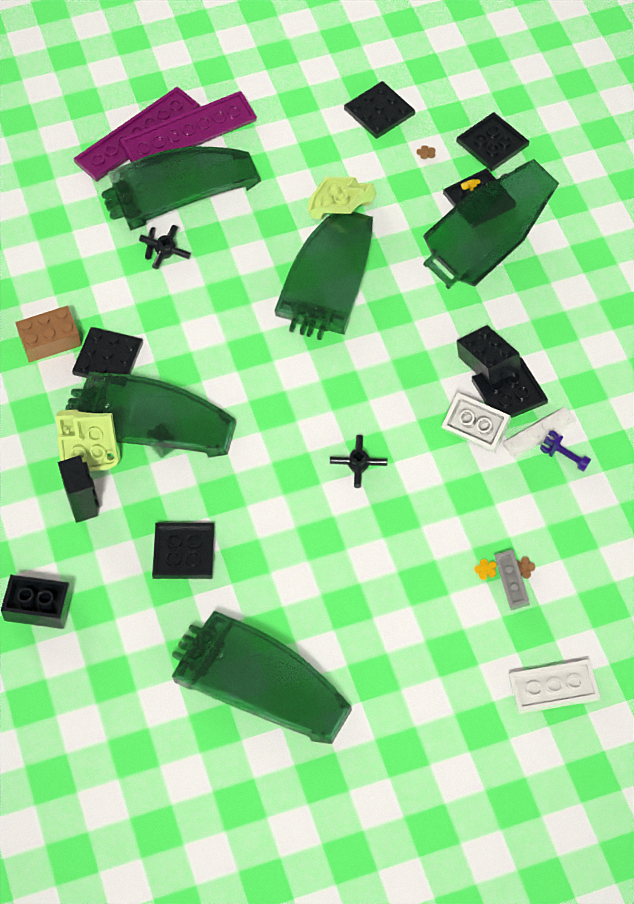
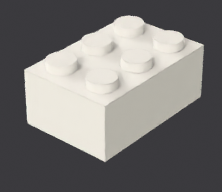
[441,392,512,454]

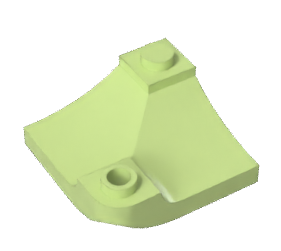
[308,177,376,219]
[56,410,120,471]

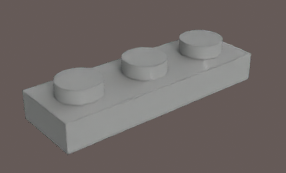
[494,550,530,611]

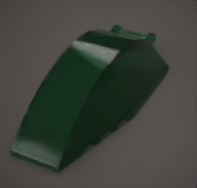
[423,159,559,290]

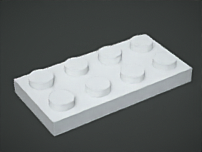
[509,659,600,714]

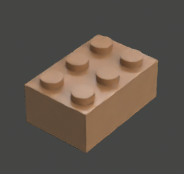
[15,305,82,363]

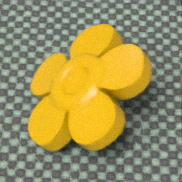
[461,179,480,191]
[474,559,497,580]

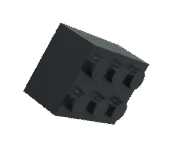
[456,325,521,386]
[57,455,100,523]
[0,574,72,629]

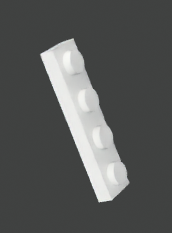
[503,407,576,460]

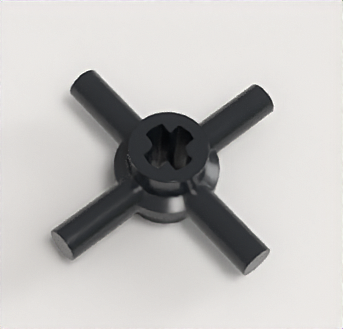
[139,225,191,270]
[330,435,387,488]

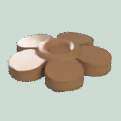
[416,145,436,159]
[517,557,536,579]

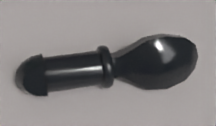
[145,227,156,260]

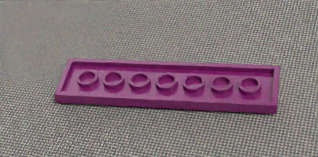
[73,86,200,182]
[120,90,257,171]

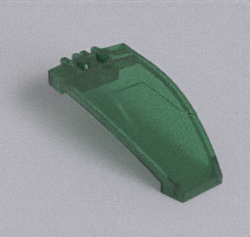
[101,146,261,231]
[274,212,373,340]
[65,372,237,458]
[172,610,352,744]

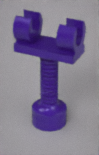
[540,431,592,472]

